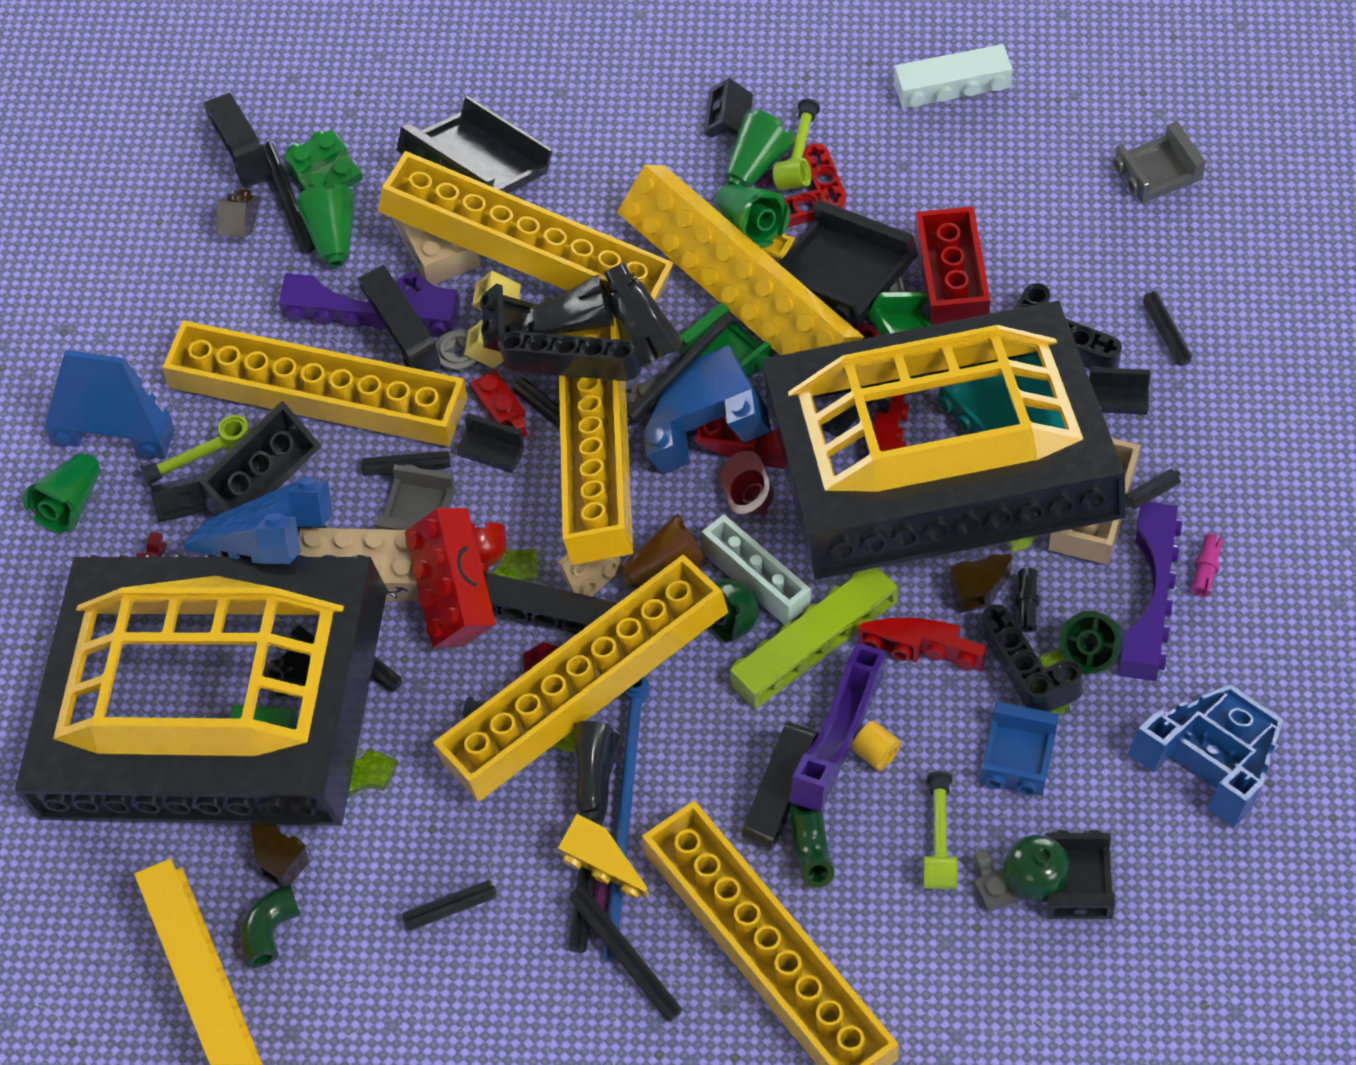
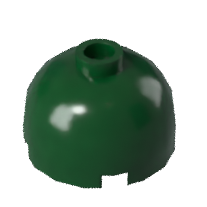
[708,578,758,643]
[1059,611,1124,674]
[1002,834,1070,903]

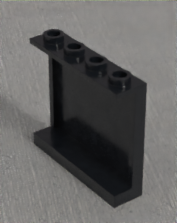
[396,96,553,193]
[779,200,918,326]

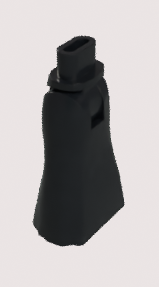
[604,262,685,367]
[509,274,615,335]
[574,721,622,826]

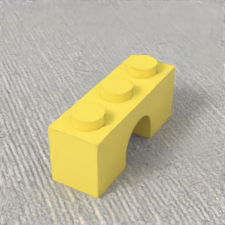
[464,270,521,369]

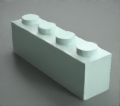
[894,44,1013,109]
[701,514,811,625]

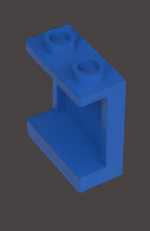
[979,701,1059,796]

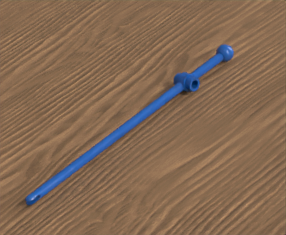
[603,676,650,962]

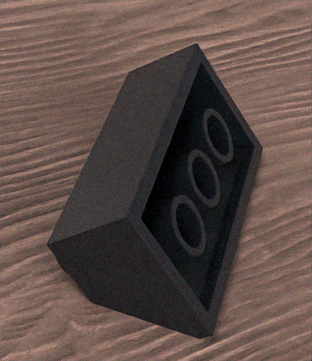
[197,401,322,516]

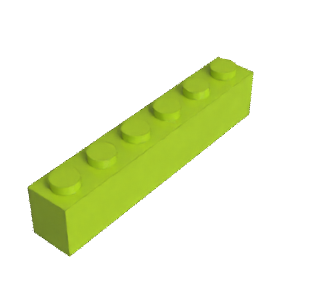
[730,568,898,710]

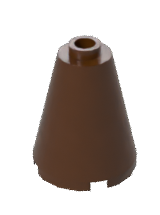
[620,513,709,589]

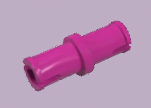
[1190,534,1224,597]

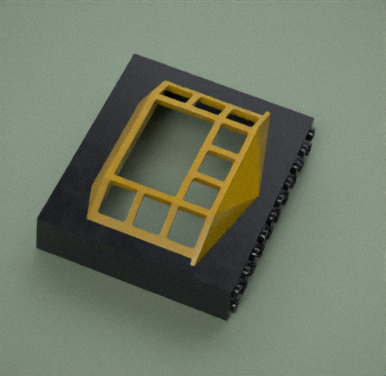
[761,300,1126,580]
[15,555,388,826]

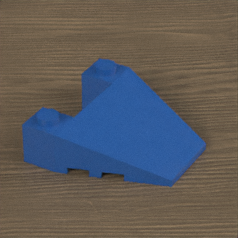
[644,345,771,474]
[45,350,175,459]
[183,477,333,564]
[1128,685,1283,827]

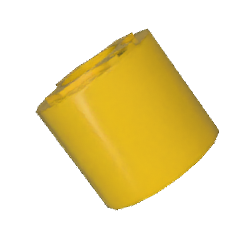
[851,720,902,771]

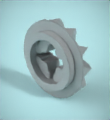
[436,330,476,372]

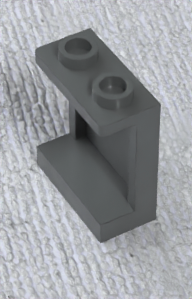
[1113,121,1206,203]
[375,465,456,530]

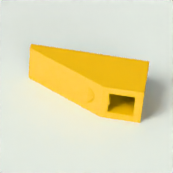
[558,814,650,899]

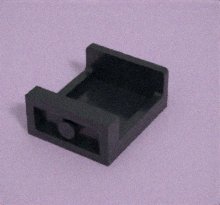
[480,283,552,352]
[1045,830,1115,919]

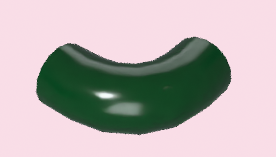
[790,803,835,888]
[240,885,301,968]

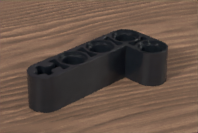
[203,92,271,188]
[357,265,441,372]
[1014,283,1122,369]
[982,604,1083,712]
[741,721,819,849]

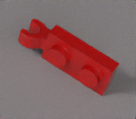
[469,370,529,438]

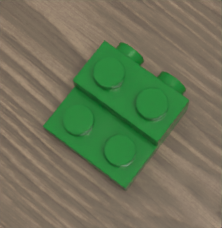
[283,129,363,191]

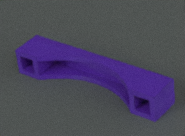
[278,273,461,336]
[1118,502,1183,681]
[790,643,887,812]

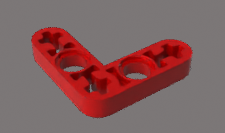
[783,143,846,228]

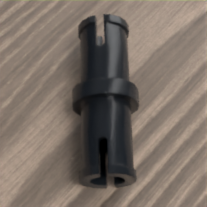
[1015,568,1040,633]

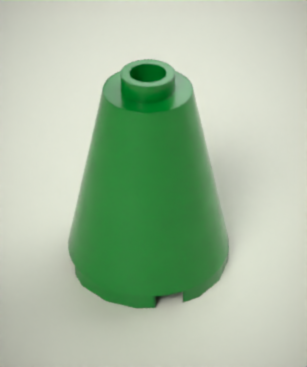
[724,109,795,187]
[297,184,354,268]
[715,184,790,248]
[22,453,101,534]

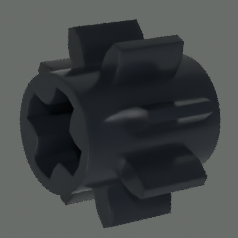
[264,657,304,697]

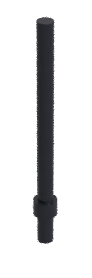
[627,312,734,427]

